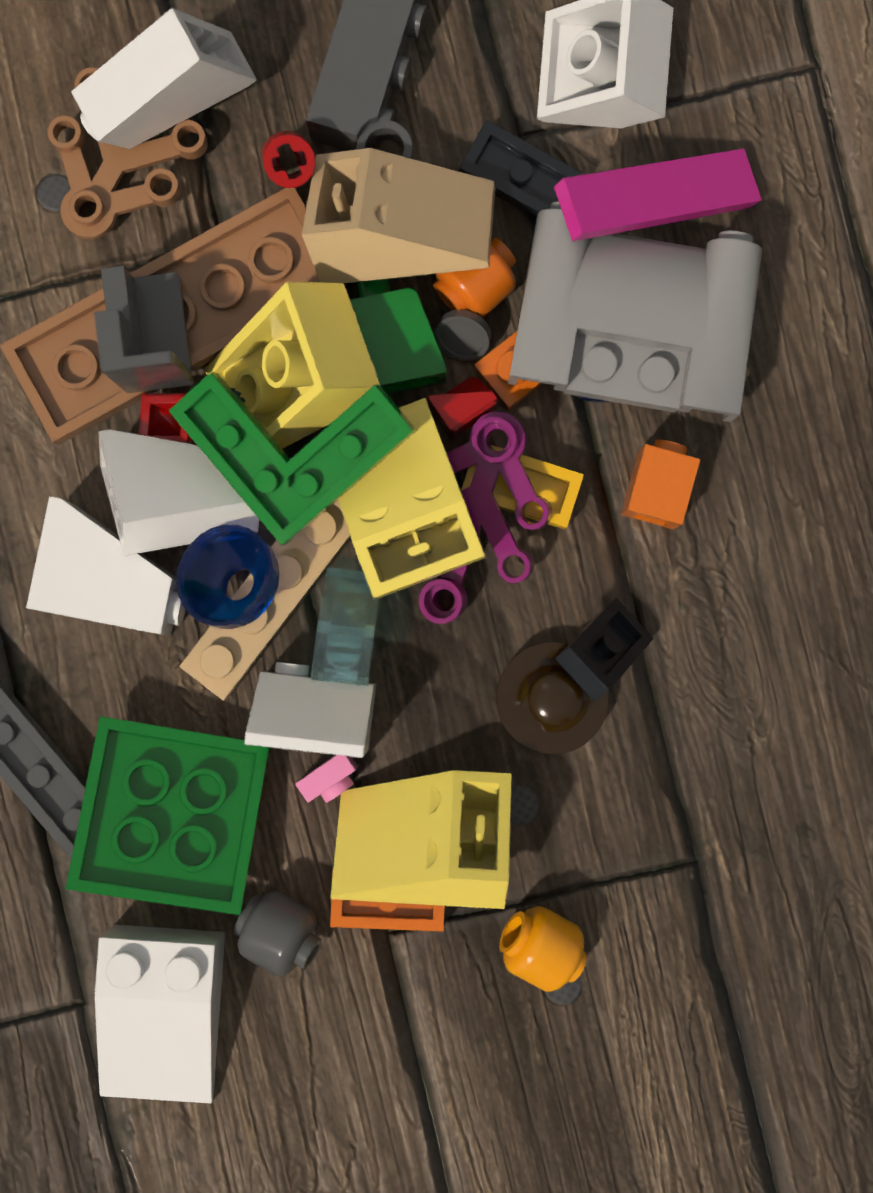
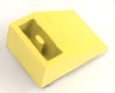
[339,398,486,598]
[331,770,512,909]

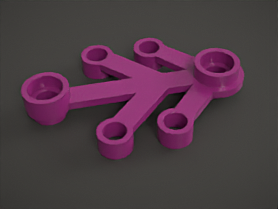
[419,412,552,624]

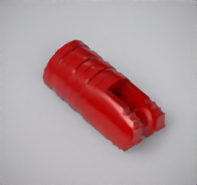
[261,130,315,188]

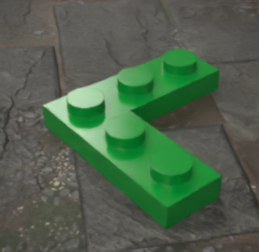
[169,372,417,546]

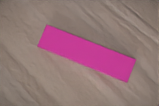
[554,149,762,241]

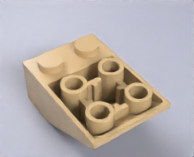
[302,148,495,283]

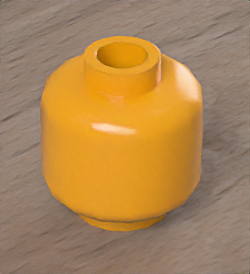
[499,906,587,992]

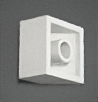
[537,0,673,128]
[244,662,376,758]

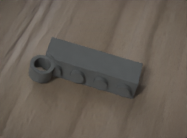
[306,0,428,159]

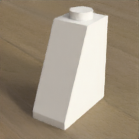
[71,8,257,149]
[98,429,259,556]
[26,496,187,635]

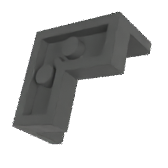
[94,266,194,393]

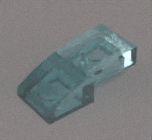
[311,567,380,686]

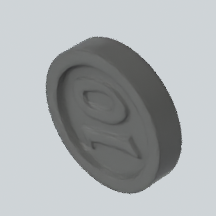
[435,310,491,361]

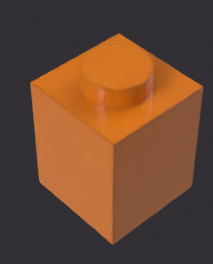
[621,440,700,530]

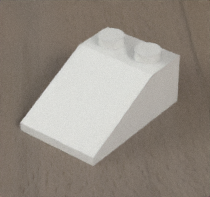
[95,925,225,1104]

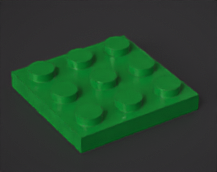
[65,716,269,915]

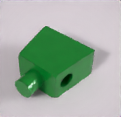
[350,278,447,395]

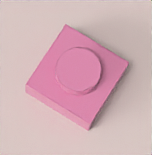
[295,755,358,803]

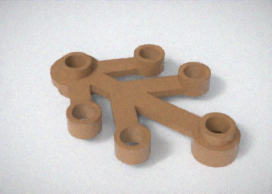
[47,67,208,240]

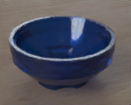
[176,525,280,629]

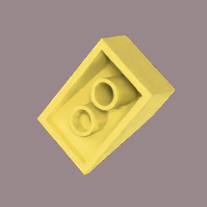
[205,282,381,449]

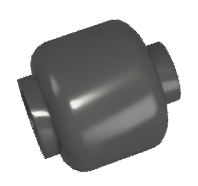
[234,891,322,977]

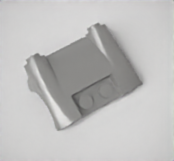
[508,202,762,422]

